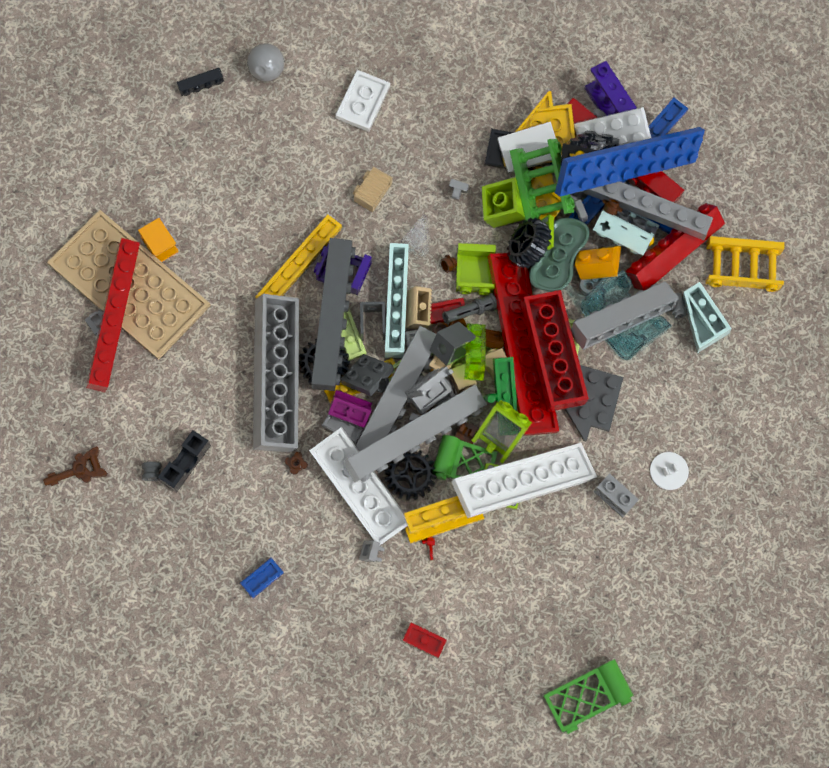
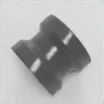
[142,462,162,481]

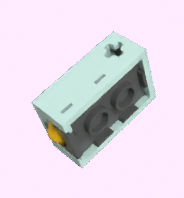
[593,208,659,255]

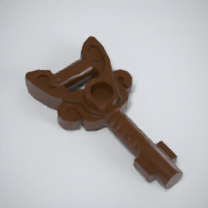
[43,446,108,486]

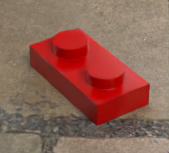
[430,298,466,325]
[402,622,447,658]

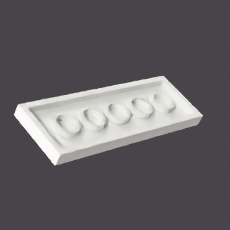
[309,427,407,545]

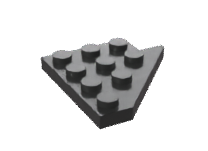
[565,365,624,442]

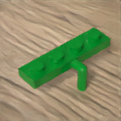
[483,357,519,436]

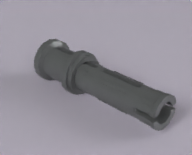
[442,294,497,324]

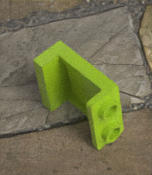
[456,243,496,296]

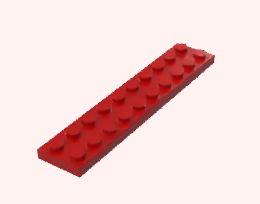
[487,253,560,436]

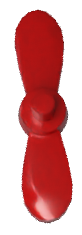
[422,537,435,560]

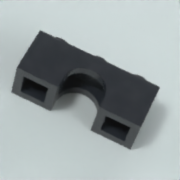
[158,430,211,493]

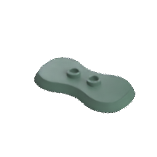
[530,218,589,292]

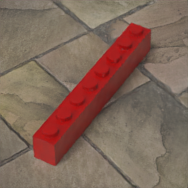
[566,97,685,203]
[86,238,140,392]

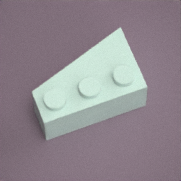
[683,282,732,353]

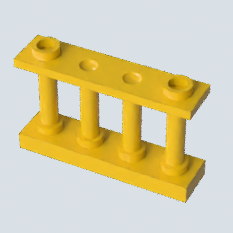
[705,236,784,292]
[404,496,484,544]

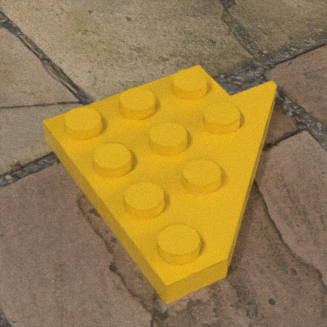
[503,91,575,167]

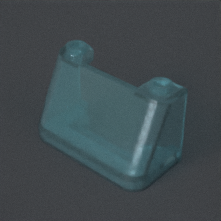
[581,270,672,360]

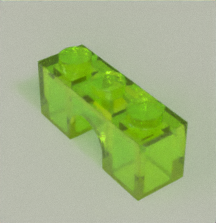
[464,323,486,381]

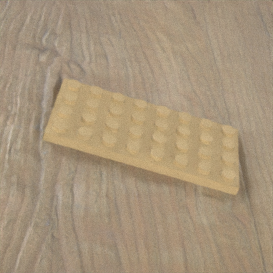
[47,210,211,360]

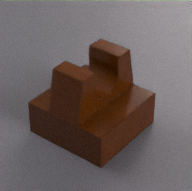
[455,422,479,444]

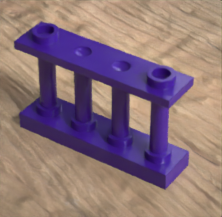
[584,61,637,116]

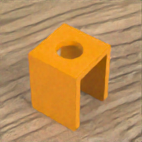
[138,218,178,262]

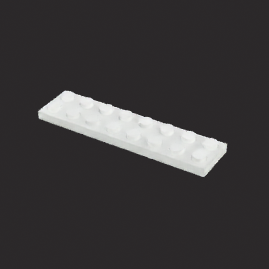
[452,443,597,518]

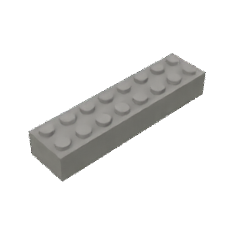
[253,294,299,453]

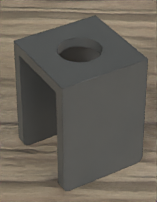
[360,302,386,341]
[430,322,476,366]

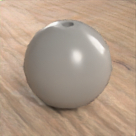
[247,43,285,82]

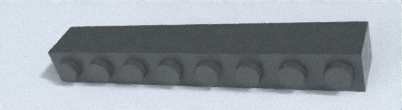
[311,238,356,391]

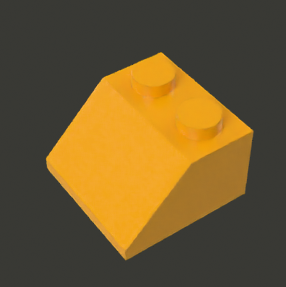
[575,246,621,280]

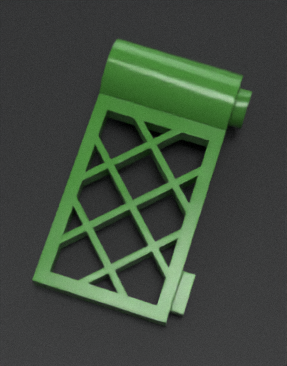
[543,659,634,734]

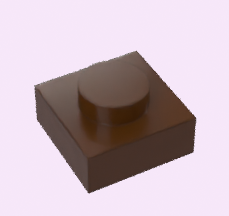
[484,329,504,349]

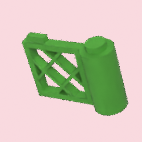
[432,435,498,480]

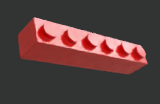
[625,203,726,291]

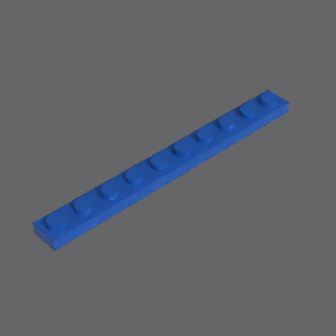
[569,97,688,226]

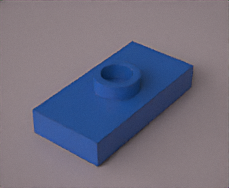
[240,558,284,599]

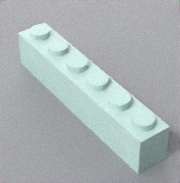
[385,243,409,359]

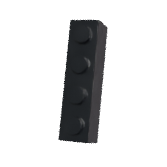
[177,67,224,96]

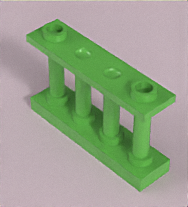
[510,139,575,220]

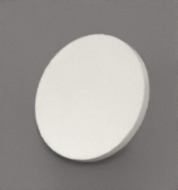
[650,452,689,490]

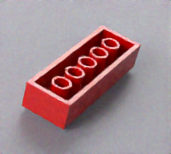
[521,290,589,412]

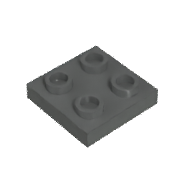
[340,354,394,396]

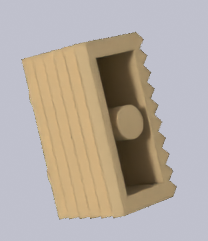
[353,167,393,212]
[405,286,432,330]

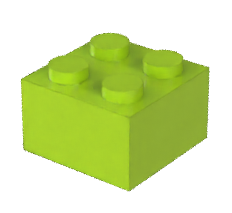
[482,177,526,228]

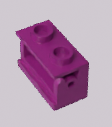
[328,389,372,428]

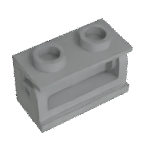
[594,473,639,518]

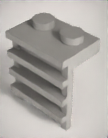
[405,366,453,414]

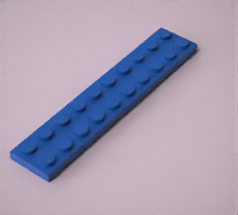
[555,127,705,196]

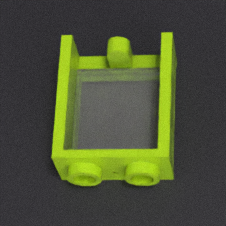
[472,400,532,463]

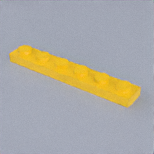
[255,214,342,299]

